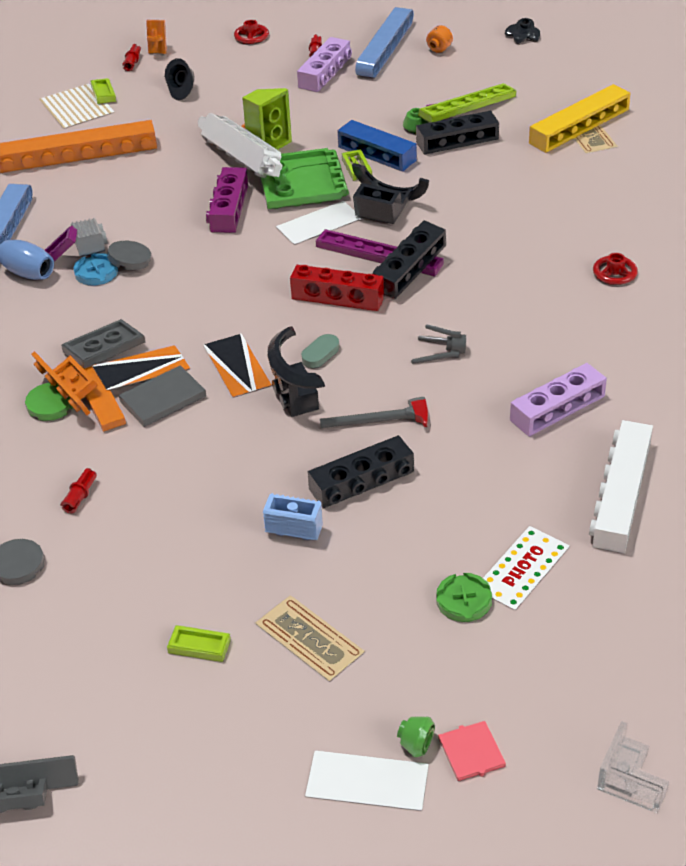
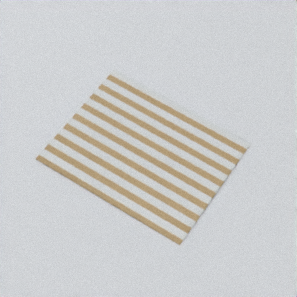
[39,84,114,128]

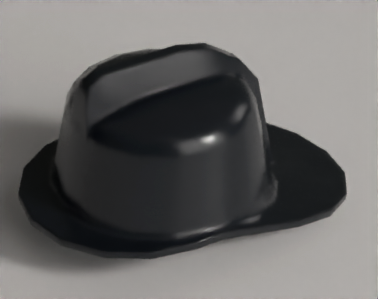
[164,58,195,100]

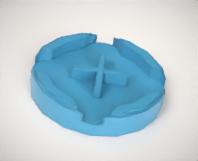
[73,253,118,286]

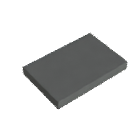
[61,319,146,369]
[119,365,206,427]

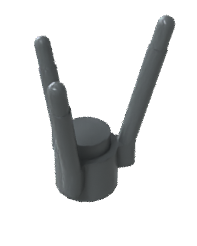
[411,324,466,364]

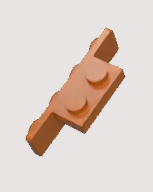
[31,351,98,416]

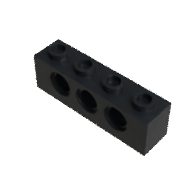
[416,110,499,155]
[372,220,446,299]
[307,435,414,509]

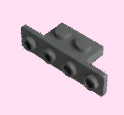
[0,755,79,813]

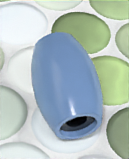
[0,240,54,280]

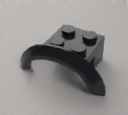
[352,163,429,224]
[267,326,325,417]

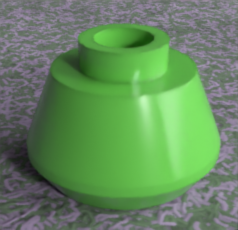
[403,108,429,133]
[397,716,435,757]

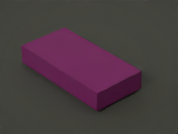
[45,225,77,262]

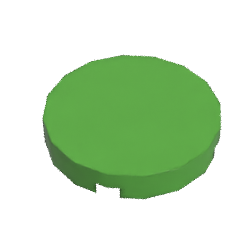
[25,383,73,421]
[436,573,492,622]

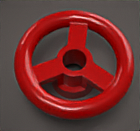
[234,20,269,44]
[593,253,638,285]

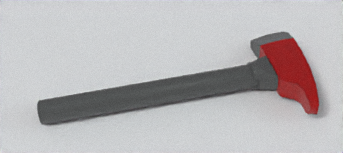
[320,397,428,428]

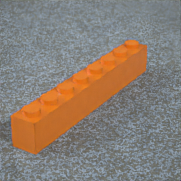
[0,120,157,173]

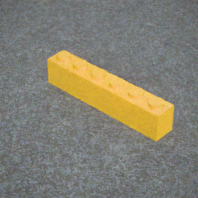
[529,84,631,153]

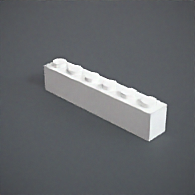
[589,420,653,554]

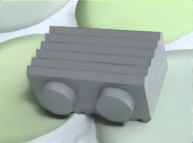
[71,218,108,256]

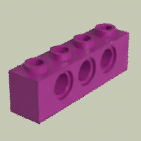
[206,167,248,233]

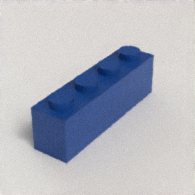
[337,120,417,172]

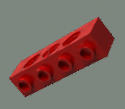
[290,264,384,311]

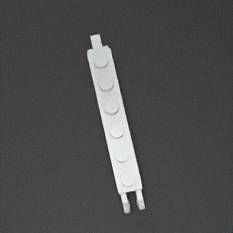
[198,113,283,178]

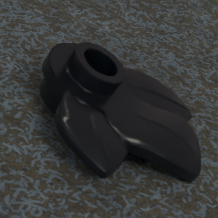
[505,18,540,44]

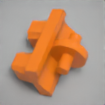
[146,19,167,54]

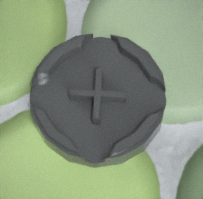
[107,240,151,271]
[0,539,45,585]

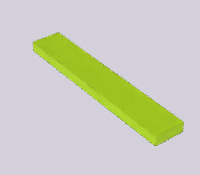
[418,83,517,122]

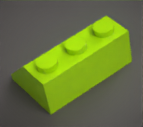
[242,88,292,150]

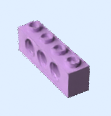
[297,37,352,92]
[510,363,607,437]

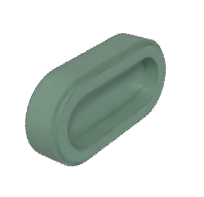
[301,334,340,368]

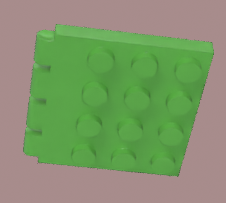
[260,148,349,209]

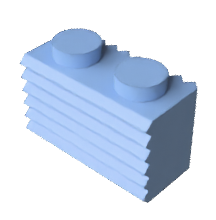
[263,493,323,540]

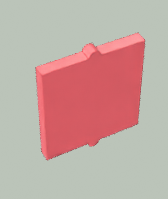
[438,721,506,781]

